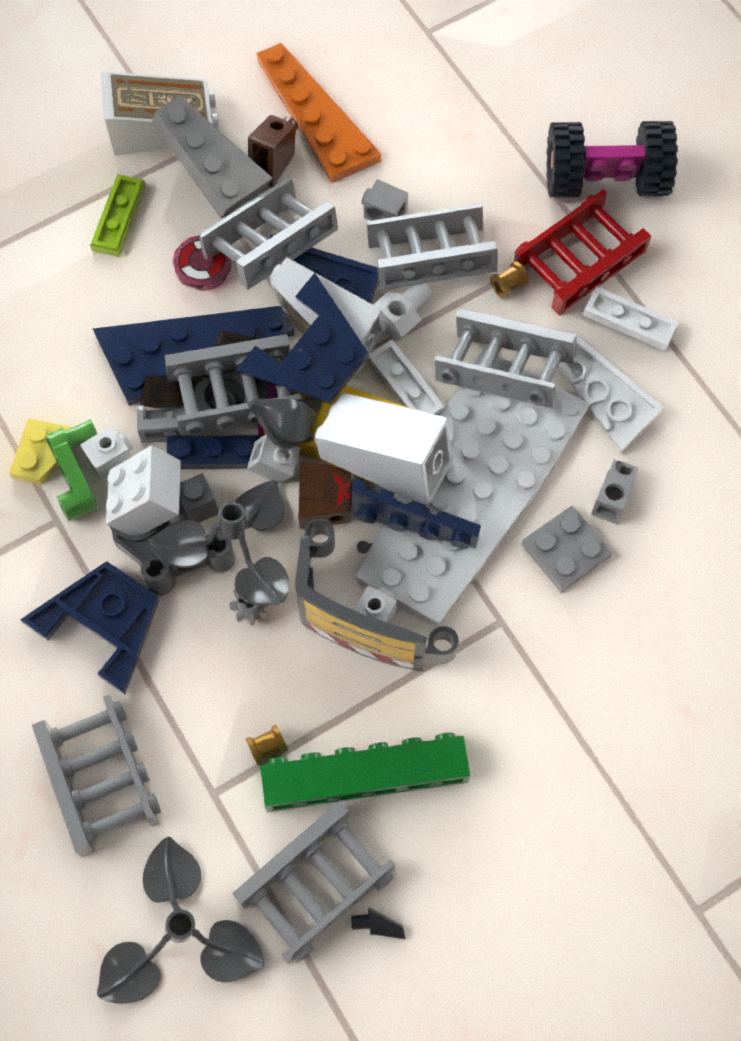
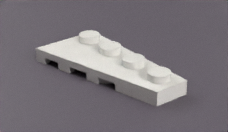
[558,330,664,454]

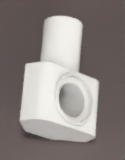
[373,283,432,341]

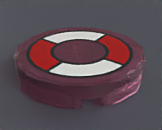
[172,235,232,291]

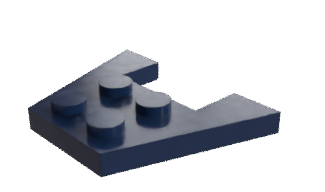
[236,272,369,404]
[20,561,160,695]

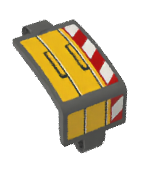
[295,519,459,671]

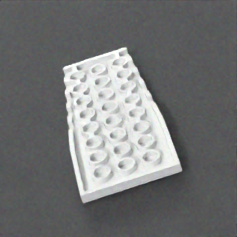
[356,348,590,626]

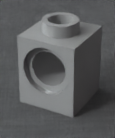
[361,179,408,221]

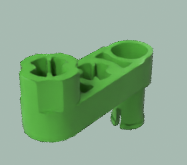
[45,419,98,522]

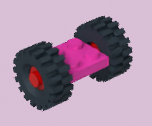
[546,121,678,197]

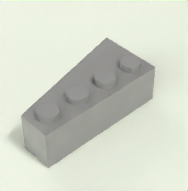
[152,95,273,218]

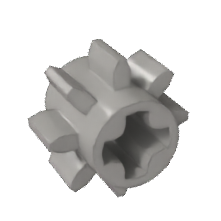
[229,589,270,626]

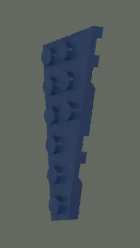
[92,306,294,406]

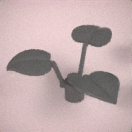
[148,480,289,605]
[97,837,264,1004]

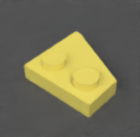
[9,418,72,485]

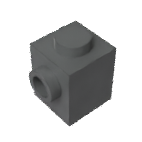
[179,473,218,523]

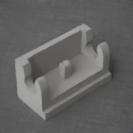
[137,405,203,443]

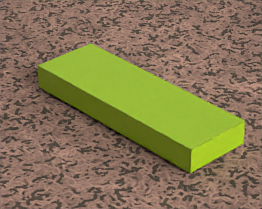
[90,174,146,257]

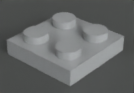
[521,506,612,593]

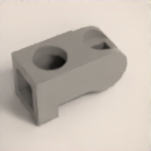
[591,459,638,525]

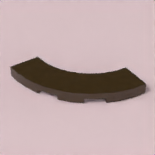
[140,330,251,408]

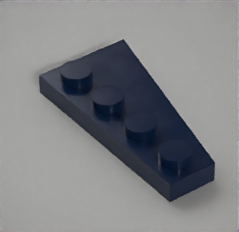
[352,479,481,549]

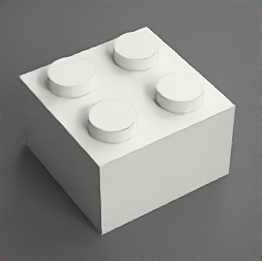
[106,445,181,537]

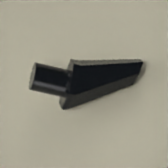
[351,908,406,939]

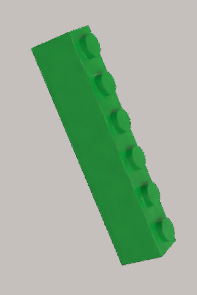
[260,732,470,813]

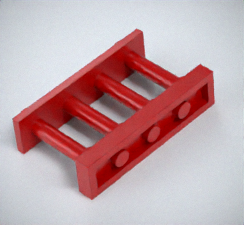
[514,189,652,316]

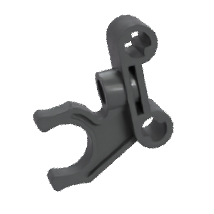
[109,520,236,595]

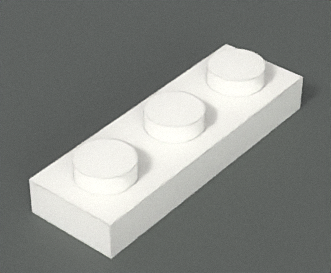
[583,286,679,351]
[367,339,445,416]

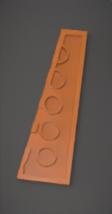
[256,43,381,183]

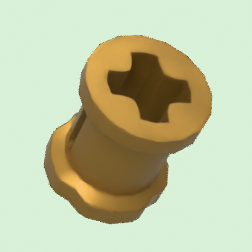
[490,261,529,298]
[245,725,288,766]

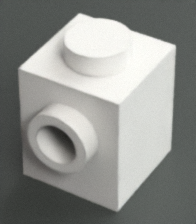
[80,426,133,481]
[247,434,301,484]
[354,585,397,623]

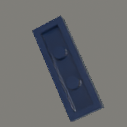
[166,435,261,469]

